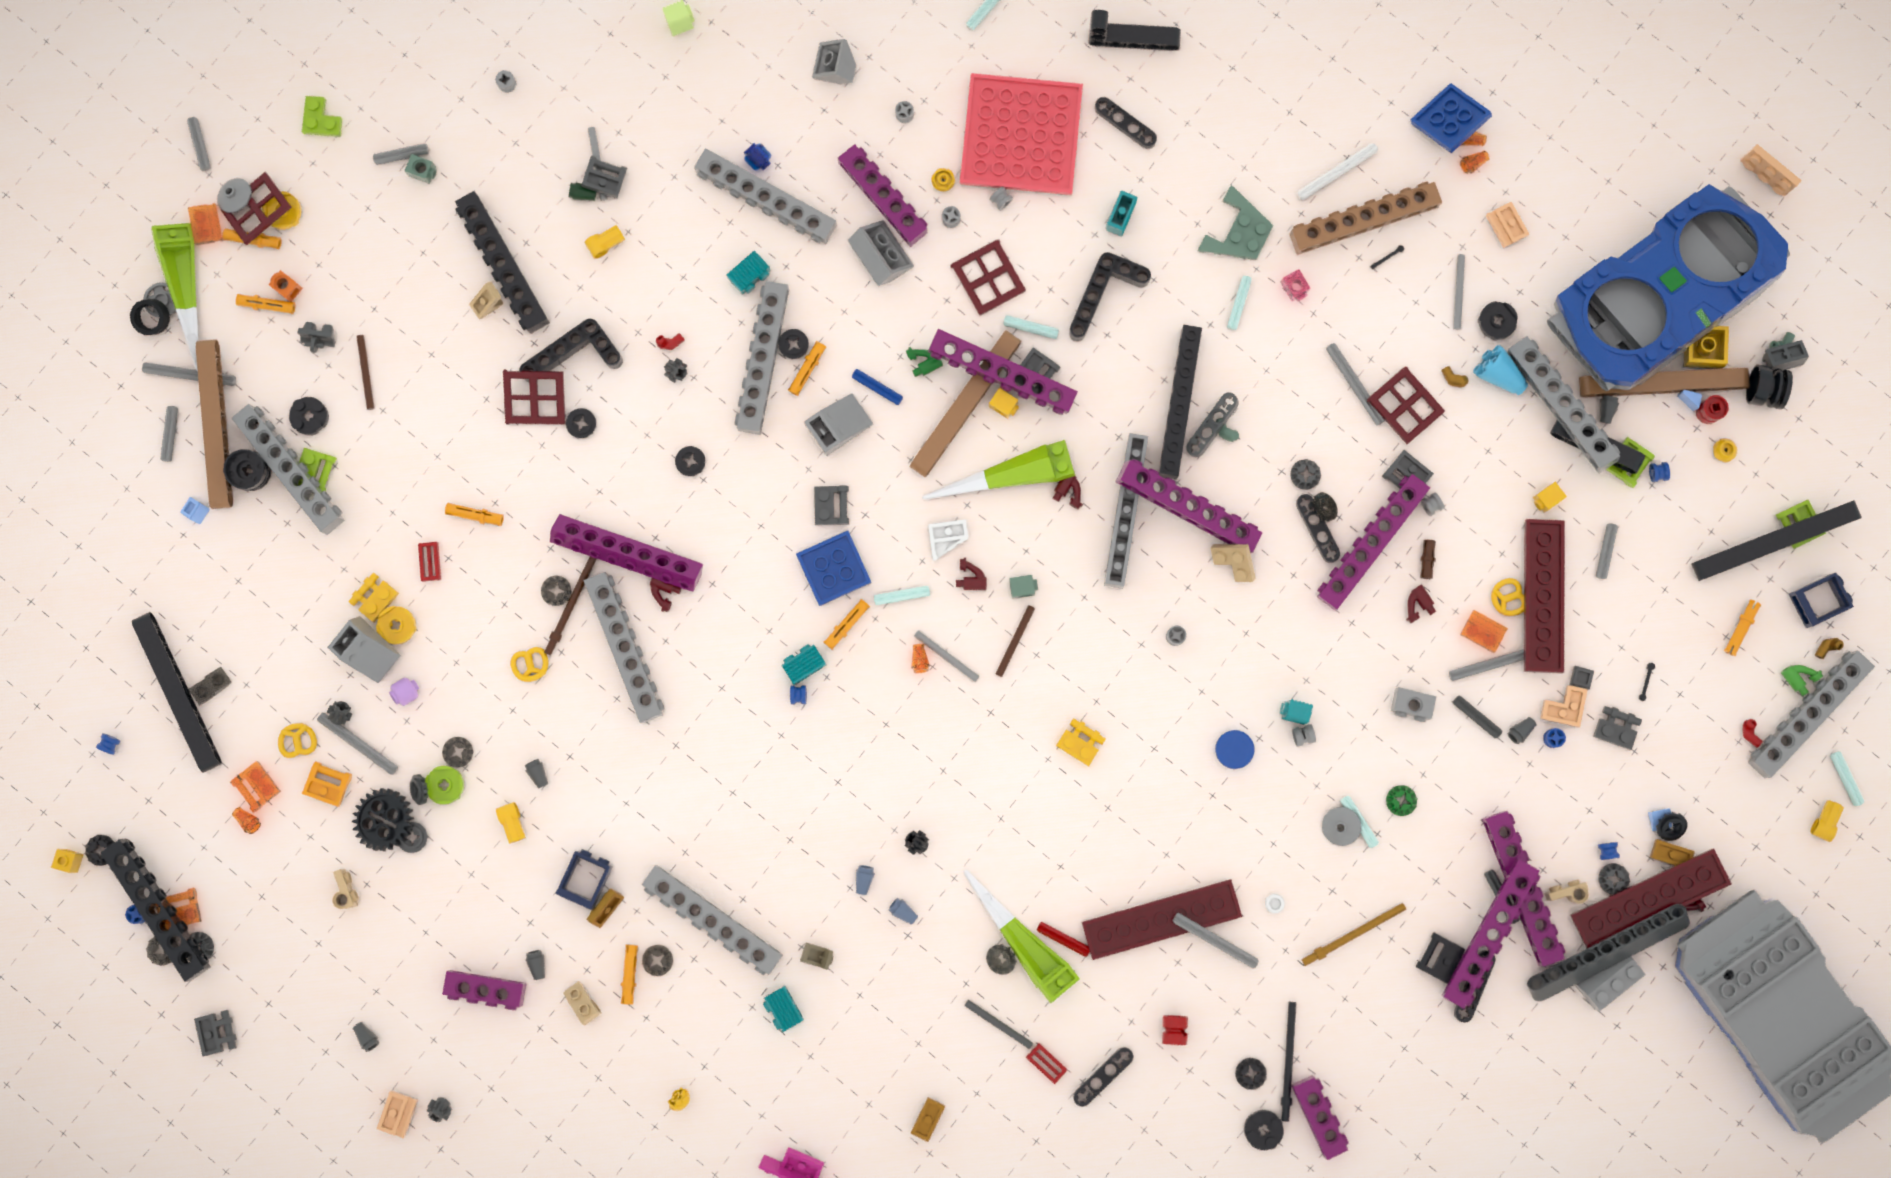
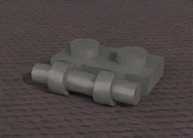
[1593,706,1642,750]
[194,1010,237,1057]

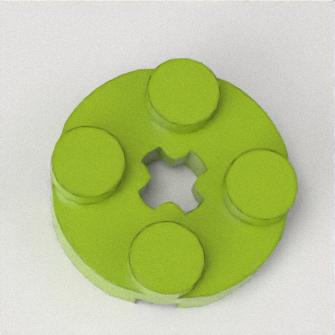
[425,766,464,805]

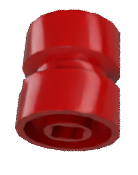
[1696,395,1729,424]
[1162,1015,1188,1045]

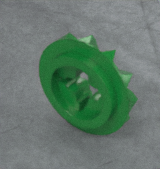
[1386,785,1418,816]

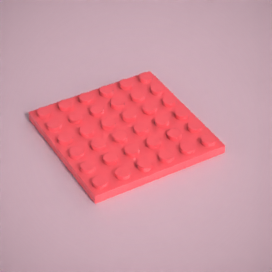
[960,73,1083,195]

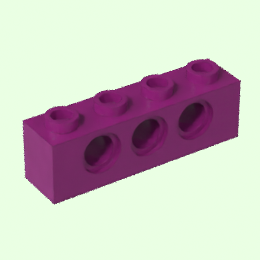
[442,970,527,1010]
[1291,1075,1349,1160]

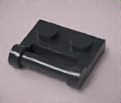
[1415,932,1465,984]

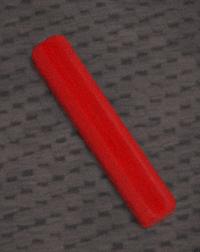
[1037,922,1090,957]

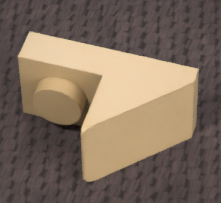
[469,282,504,320]

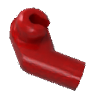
[656,333,685,350]
[1742,719,1763,748]

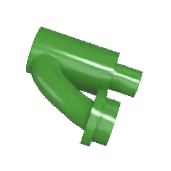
[1781,665,1823,696]

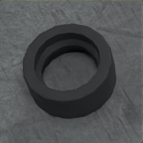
[130,299,170,335]

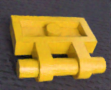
[348,572,399,622]
[1056,718,1106,767]

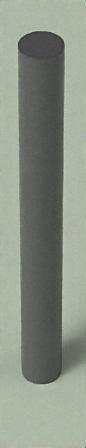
[964,999,1033,1049]

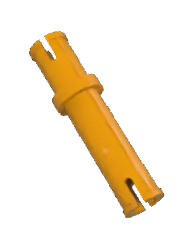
[222,228,282,249]
[236,294,296,314]
[788,341,827,396]
[445,503,504,526]
[823,599,870,650]
[1724,599,1761,656]
[621,945,638,1005]

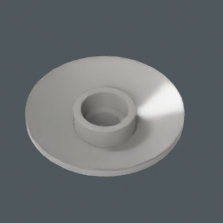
[217,178,252,213]
[1322,807,1361,846]

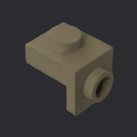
[800,942,833,970]

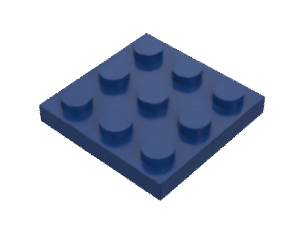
[1410,83,1492,153]
[796,530,872,607]

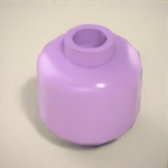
[389,677,419,706]

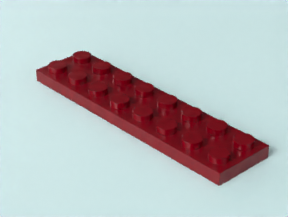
[1524,519,1565,674]
[1570,848,1732,949]
[1081,879,1242,960]

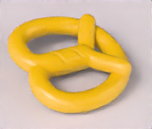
[1491,578,1524,616]
[510,647,549,682]
[278,723,317,758]

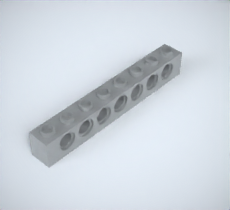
[694,148,837,244]
[734,281,789,435]
[1508,336,1620,474]
[231,404,345,535]
[1104,433,1149,589]
[583,572,665,724]
[1748,650,1875,778]
[641,865,783,975]

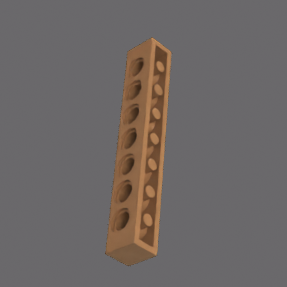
[1290,181,1443,255]

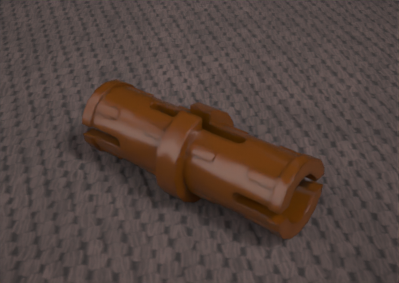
[1420,540,1436,579]

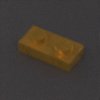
[1650,839,1695,866]
[586,888,624,928]
[910,1097,945,1142]

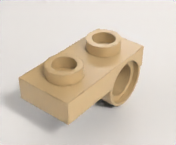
[332,869,359,909]
[1544,879,1589,903]
[563,981,601,1025]

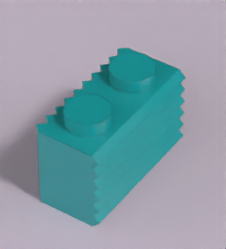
[1106,190,1138,236]
[726,250,771,295]
[781,644,827,686]
[1279,699,1313,725]
[763,985,804,1032]

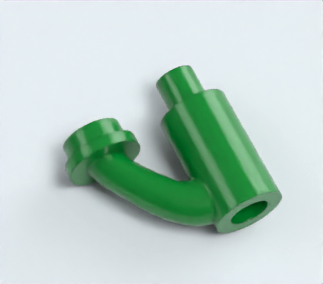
[906,347,943,377]

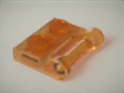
[230,761,281,813]
[156,887,202,930]

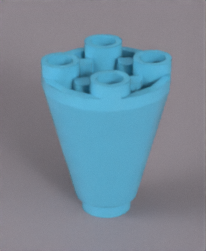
[1473,345,1528,395]

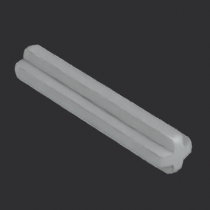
[187,117,211,171]
[373,143,429,165]
[160,406,178,462]
[1596,523,1618,579]

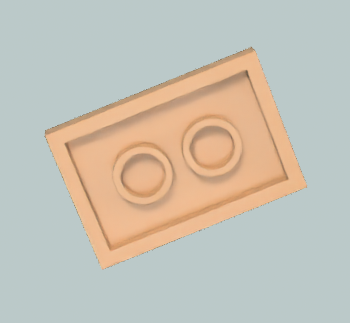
[1740,144,1802,196]

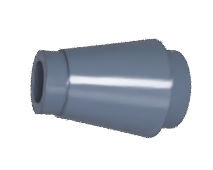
[856,865,875,895]
[888,898,918,925]

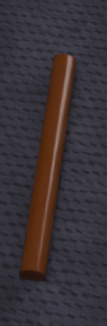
[356,335,375,410]
[995,605,1035,677]

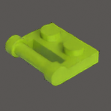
[1606,437,1655,488]
[298,448,337,492]
[1776,500,1826,549]

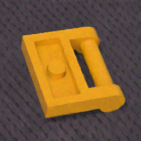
[302,761,352,807]

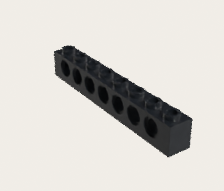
[455,190,550,334]
[1159,324,1202,480]
[100,839,211,982]

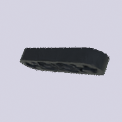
[1095,97,1157,149]
[1296,494,1340,563]
[1454,950,1496,1023]
[1073,1047,1134,1107]

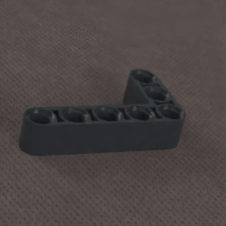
[1088,9,1181,51]
[1069,252,1151,342]
[519,318,623,382]

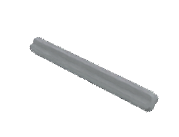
[1326,343,1385,425]
[142,362,236,386]
[1449,649,1524,681]
[317,712,398,775]
[1173,913,1259,969]

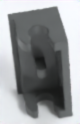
[1762,340,1809,371]

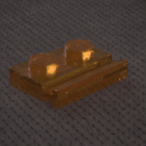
[188,203,223,245]
[1460,610,1508,653]

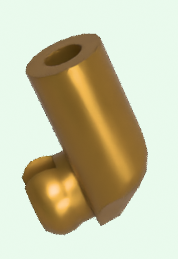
[1441,366,1469,388]
[1815,638,1844,659]

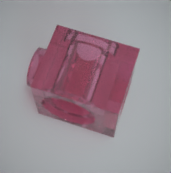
[1280,269,1310,301]

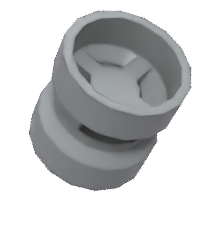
[1166,625,1187,646]
[1292,724,1316,747]

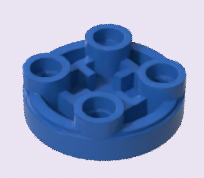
[1215,730,1255,769]

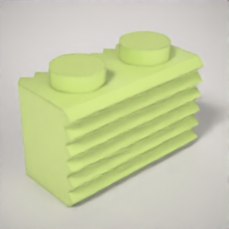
[662,0,695,36]

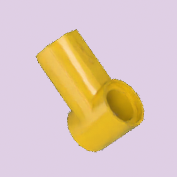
[584,225,625,259]
[1810,800,1844,842]
[496,802,526,844]

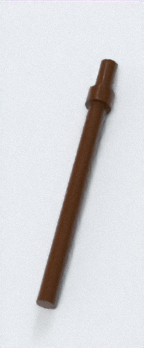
[544,556,597,656]

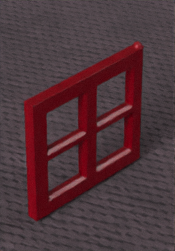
[221,172,292,245]
[950,239,1026,316]
[1367,366,1445,444]
[503,369,566,425]

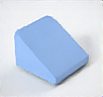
[1677,389,1702,411]
[180,497,210,524]
[1648,808,1672,831]

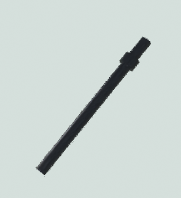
[1280,1002,1297,1122]

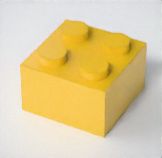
[1683,326,1729,369]

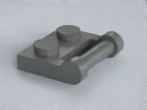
[581,155,627,199]
[1015,347,1061,394]
[1382,450,1434,500]
[814,485,849,525]

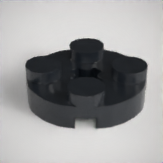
[1478,301,1518,341]
[289,397,329,435]
[1244,1110,1284,1150]

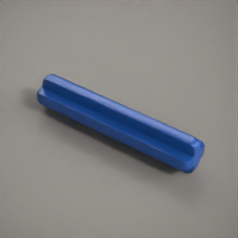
[852,369,903,405]

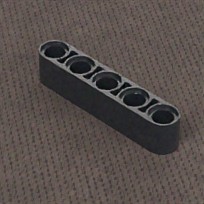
[1550,420,1645,474]

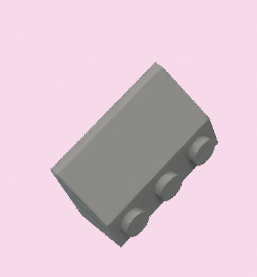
[848,220,914,286]
[1575,957,1646,1011]

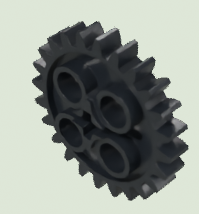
[352,788,414,852]

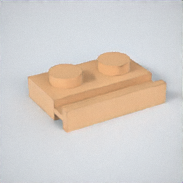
[1486,202,1529,248]
[376,1091,418,1138]

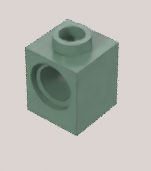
[404,154,437,184]
[1009,575,1038,599]

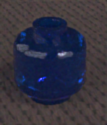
[744,143,771,171]

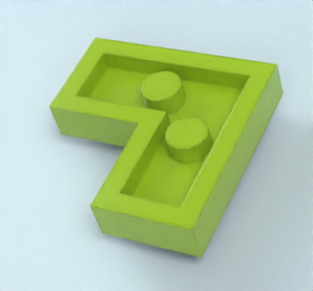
[302,96,343,137]

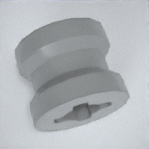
[495,70,516,93]
[895,101,914,123]
[990,187,1013,211]
[942,206,961,228]
[1421,492,1444,516]

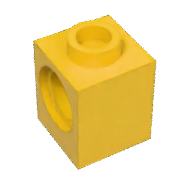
[989,388,1019,419]
[1533,481,1567,513]
[51,849,84,873]

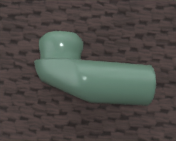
[1769,332,1795,349]
[1216,418,1239,442]

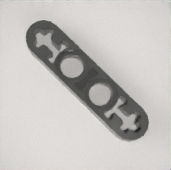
[1186,392,1239,457]

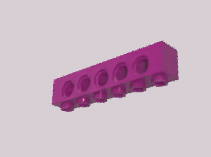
[837,144,928,247]

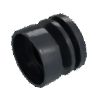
[1746,364,1793,410]
[223,449,271,491]

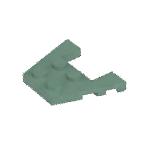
[1198,185,1274,260]

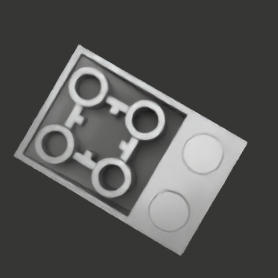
[804,393,873,456]
[327,616,401,683]

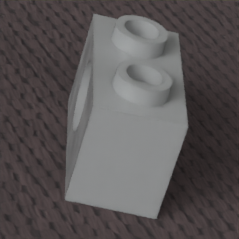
[1390,687,1437,722]

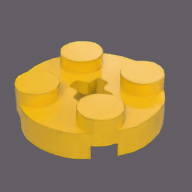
[262,191,302,230]
[376,606,416,645]

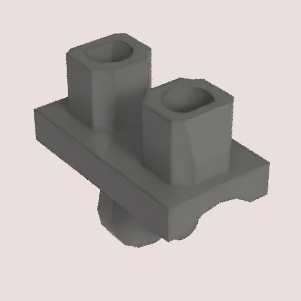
[297,322,336,353]

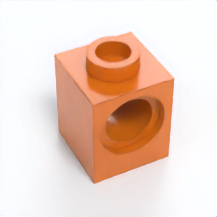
[268,270,303,302]

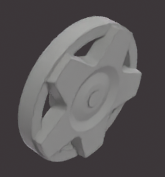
[143,283,176,318]

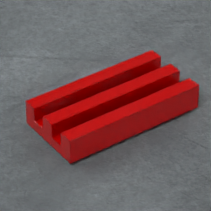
[418,542,441,582]
[1026,1043,1068,1084]

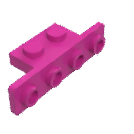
[758,1147,824,1178]

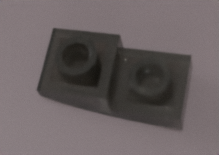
[188,667,232,706]

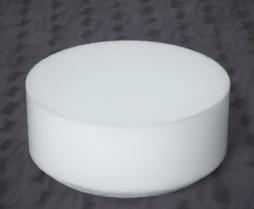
[1265,894,1285,914]

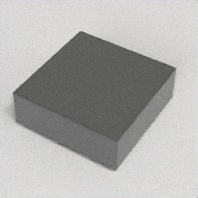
[1569,666,1594,690]

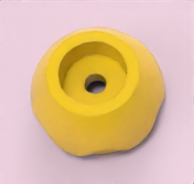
[931,168,955,192]
[1713,438,1737,462]
[668,1087,690,1111]

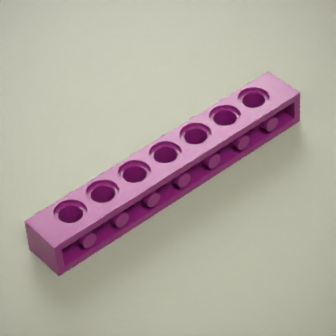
[927,328,1078,415]
[1115,459,1263,553]
[1317,474,1431,611]
[550,514,703,592]
[1482,811,1565,967]
[1441,858,1541,1009]

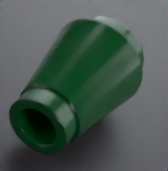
[568,182,597,201]

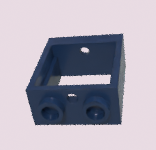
[1789,572,1854,628]
[556,849,613,910]

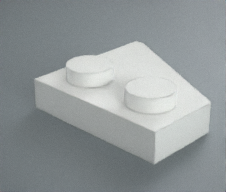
[928,519,968,561]

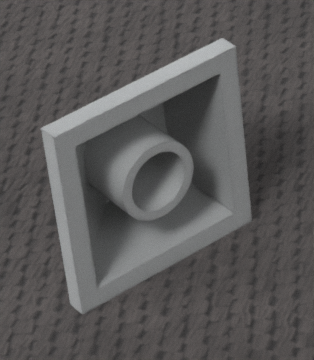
[812,39,856,84]

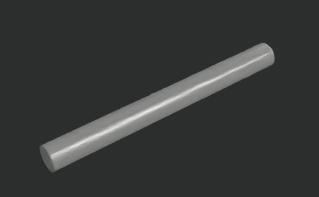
[588,127,608,201]
[1453,254,1465,330]
[914,630,980,682]

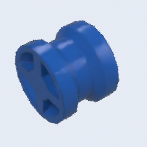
[1649,462,1670,482]
[790,685,807,705]
[1543,728,1566,748]
[96,733,121,755]
[1598,842,1620,860]
[125,905,145,924]

